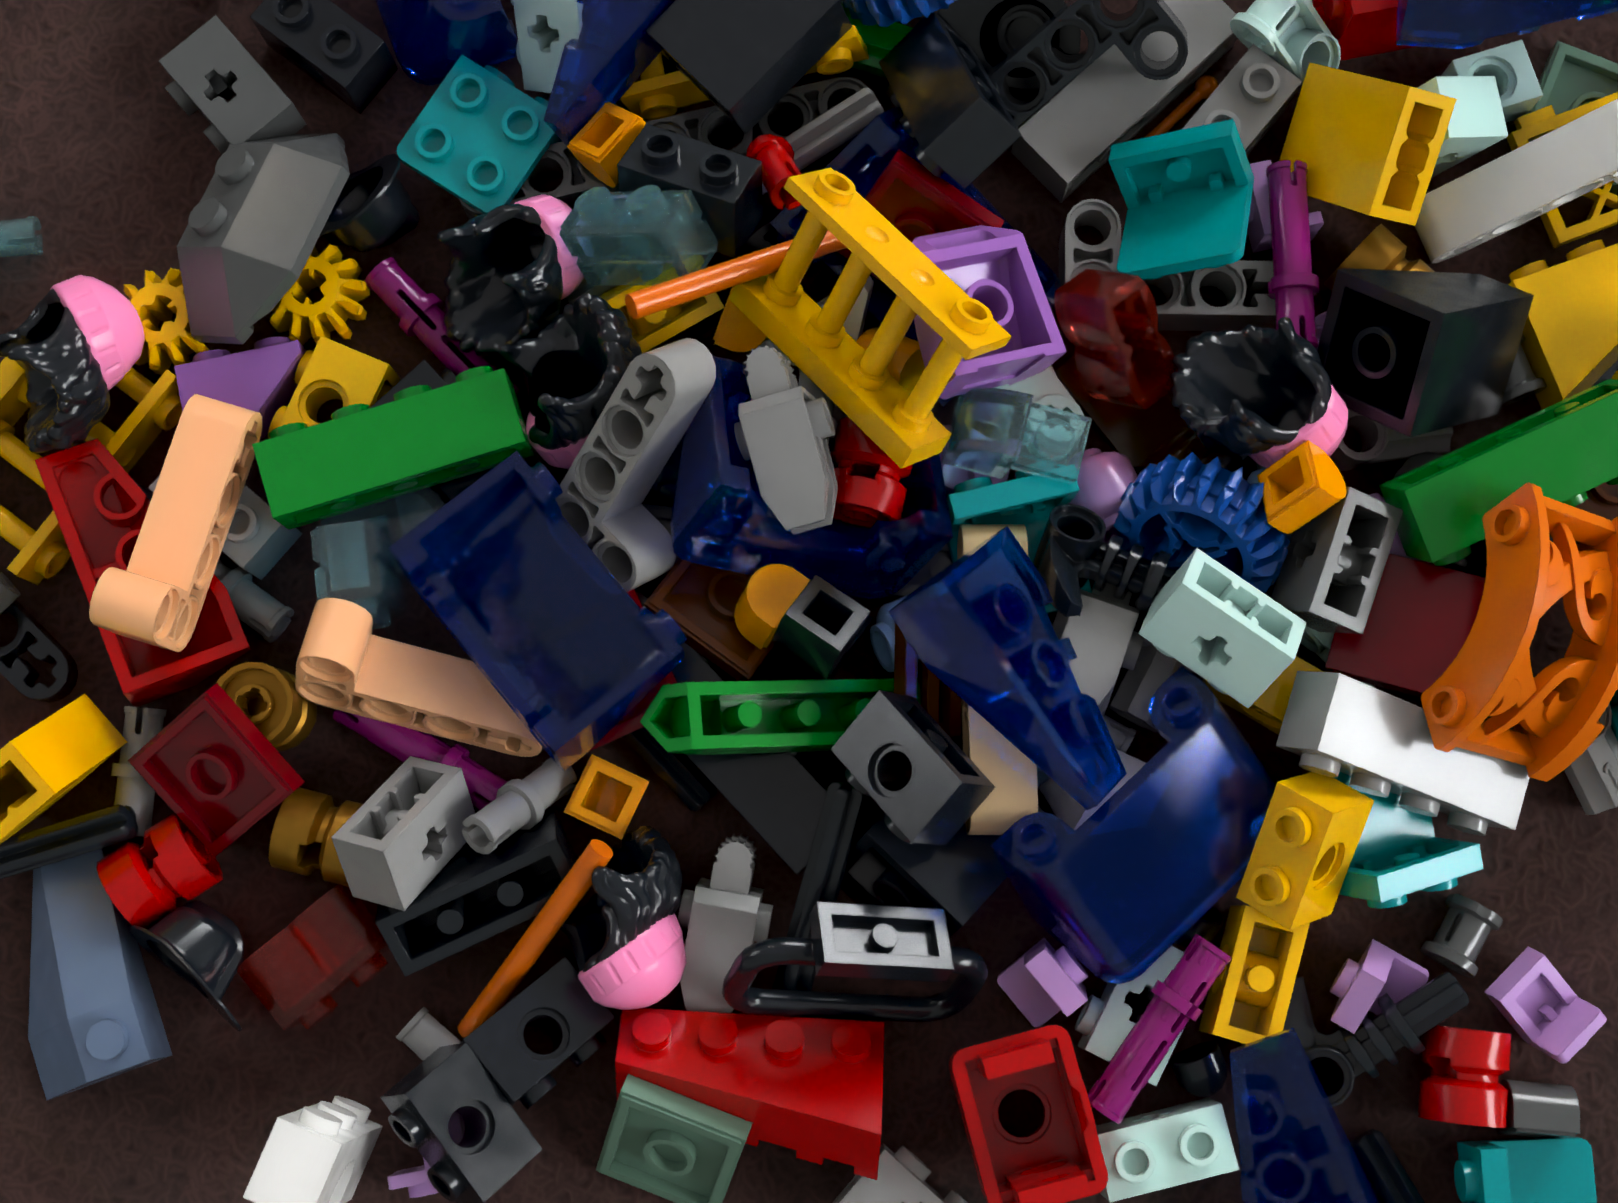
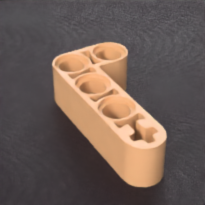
[89,394,262,652]
[295,598,551,757]

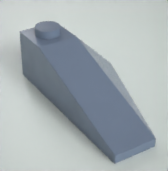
[28,847,173,1100]

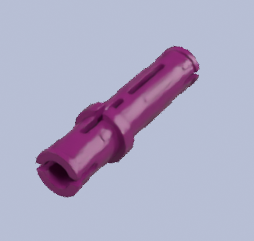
[1266,160,1320,348]
[365,257,520,396]
[333,710,509,810]
[1087,933,1232,1125]

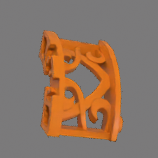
[1420,482,1618,782]

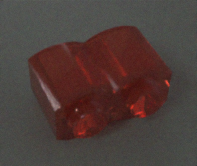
[1055,268,1177,410]
[237,885,389,1030]

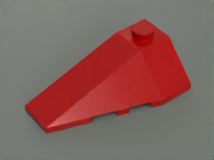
[35,438,251,707]

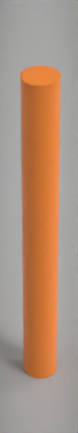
[625,230,847,320]
[457,839,613,1038]

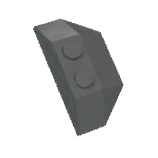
[177,133,350,344]

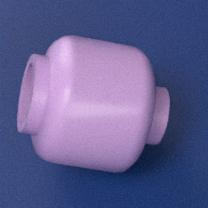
[1067,448,1137,543]

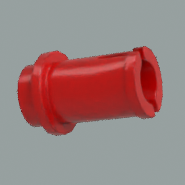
[746,134,801,210]

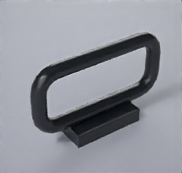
[722,902,988,1022]

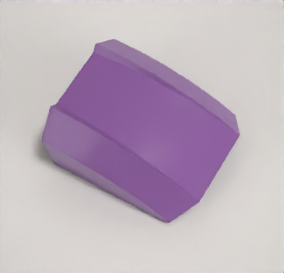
[912,225,1067,400]

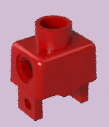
[949,1025,1108,1203]

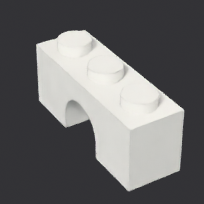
[243,1096,383,1203]

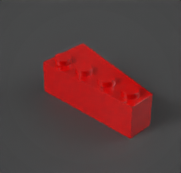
[615,1008,884,1180]

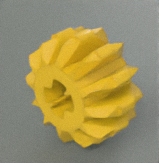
[270,244,370,345]
[123,267,209,375]

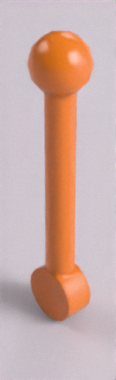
[1144,75,1218,138]

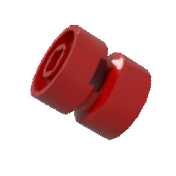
[831,417,913,530]
[96,813,223,929]
[1418,1025,1512,1128]

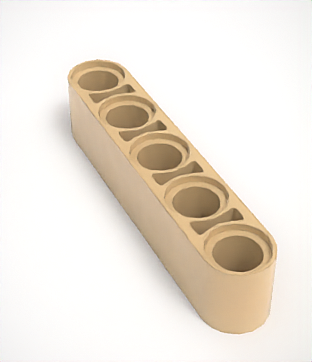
[957,524,1038,835]

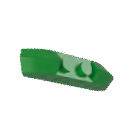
[640,678,921,755]

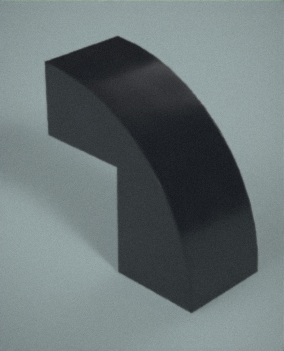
[772,575,873,680]

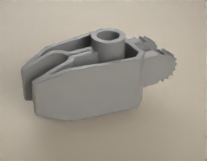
[734,345,838,535]
[1043,583,1144,735]
[678,834,773,1013]

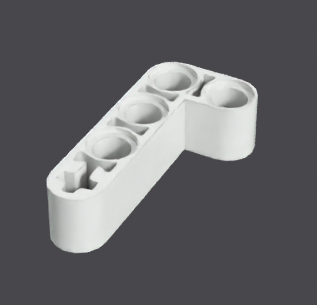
[1415,99,1618,264]

